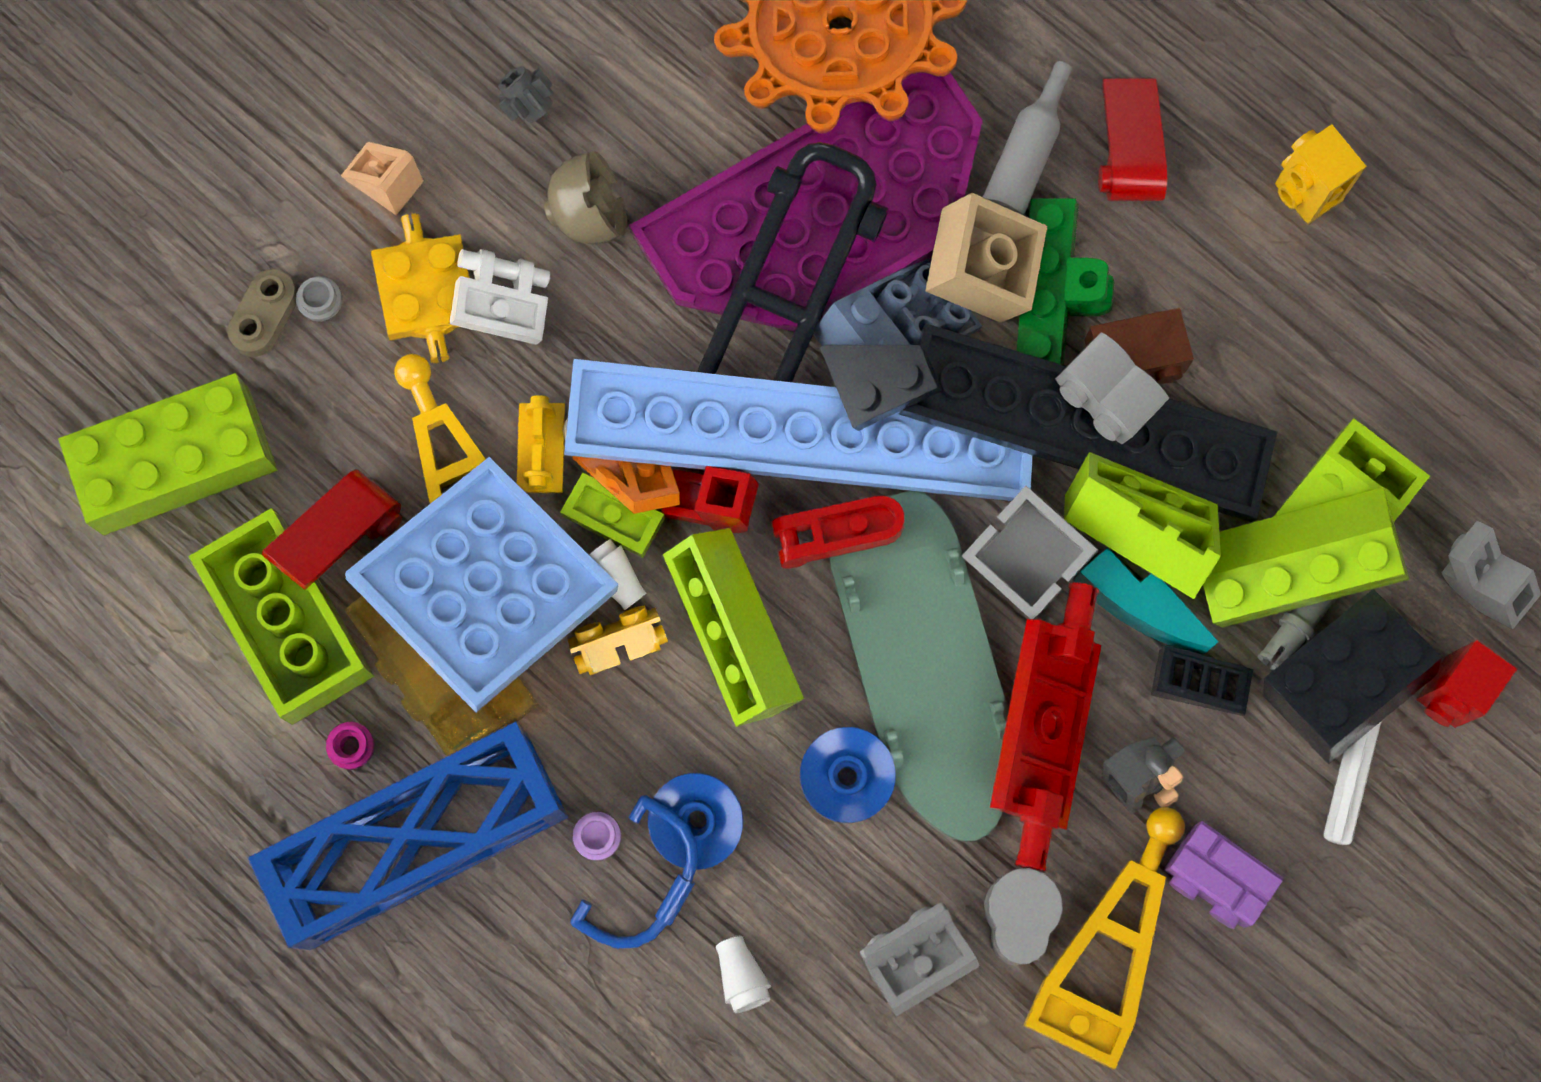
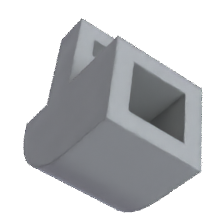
[1441,521,1541,629]

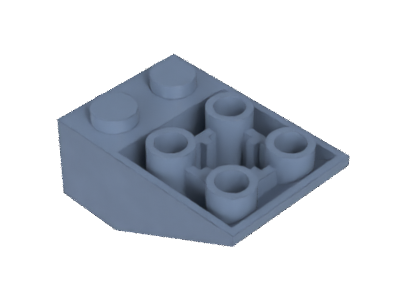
[813,258,982,346]

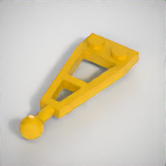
[394,354,486,504]
[1023,807,1185,1069]

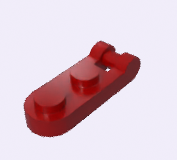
[771,496,905,569]

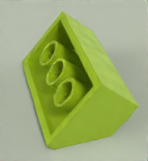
[1203,487,1410,628]

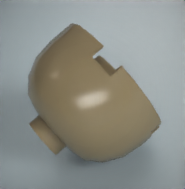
[544,151,627,245]

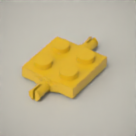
[371,213,470,363]

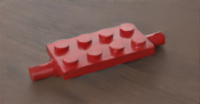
[990,582,1102,872]

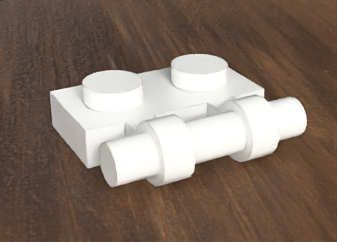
[449,249,550,345]

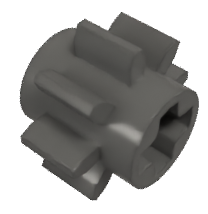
[498,66,553,123]

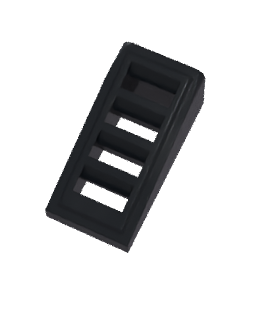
[1151,645,1254,716]

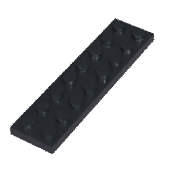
[899,323,1277,522]

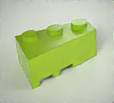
[1064,452,1221,599]

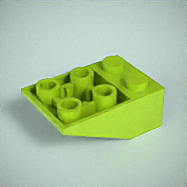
[1273,418,1430,521]

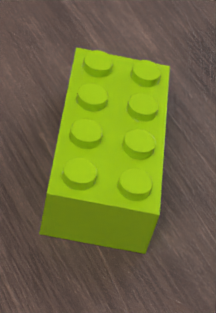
[58,373,278,536]
[188,508,375,725]

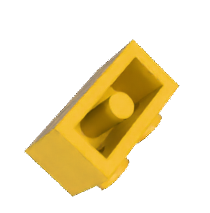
[1275,124,1367,225]

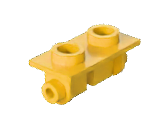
[517,395,565,493]
[568,606,668,676]

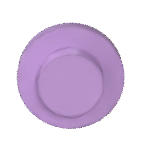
[573,812,621,861]

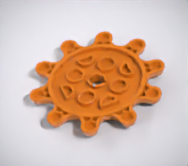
[714,0,967,133]

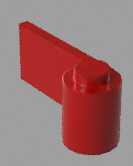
[1098,78,1167,201]
[262,469,402,590]

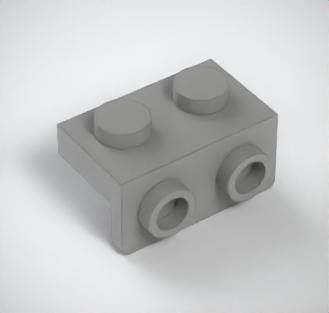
[860,902,979,1017]

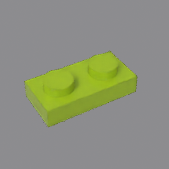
[560,472,665,558]

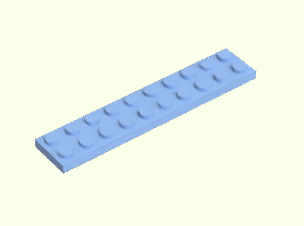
[564,359,1033,501]

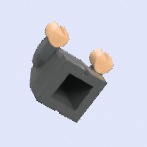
[1102,737,1184,815]

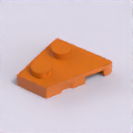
[572,456,680,514]

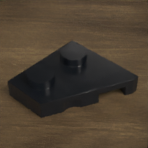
[820,345,942,431]

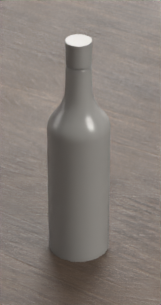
[983,61,1072,215]

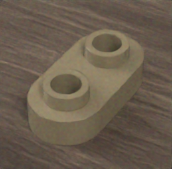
[228,269,298,357]

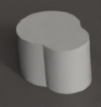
[984,868,1062,965]

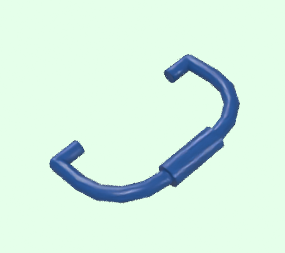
[570,795,698,949]

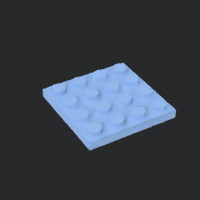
[345,457,619,712]

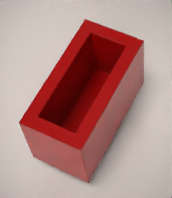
[1416,640,1517,728]

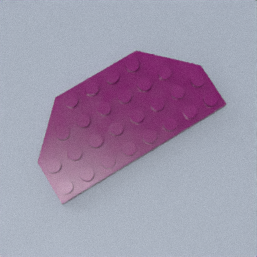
[629,72,983,332]

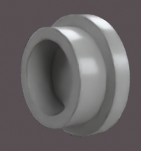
[296,276,343,322]

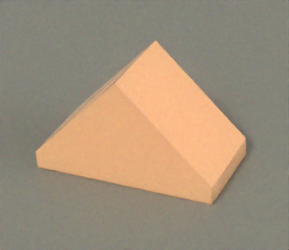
[341,142,424,215]

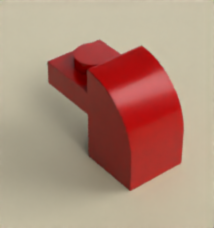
[661,466,759,533]

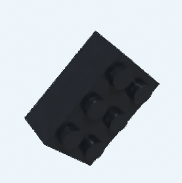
[1263,589,1442,765]

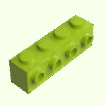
[663,528,804,727]

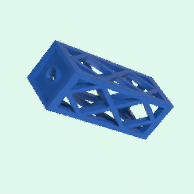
[248,722,569,950]

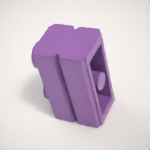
[1163,821,1283,929]

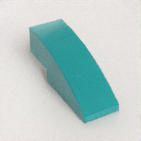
[1074,548,1219,655]

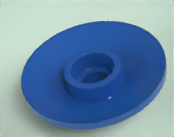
[800,727,896,823]
[648,773,744,870]

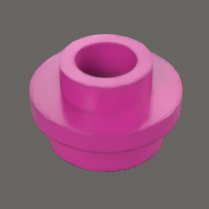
[326,722,375,770]

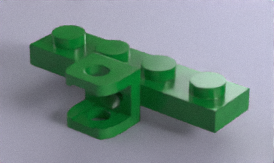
[1016,198,1115,366]

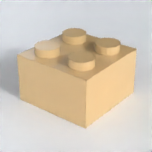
[925,193,1047,323]

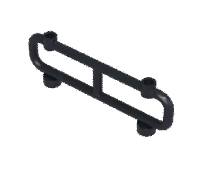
[697,142,889,382]

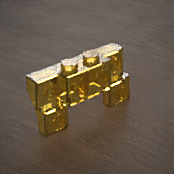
[344,596,539,756]

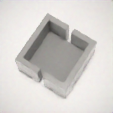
[962,486,1098,619]

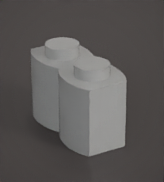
[1055,332,1169,444]

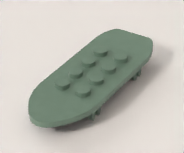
[829,491,1009,842]

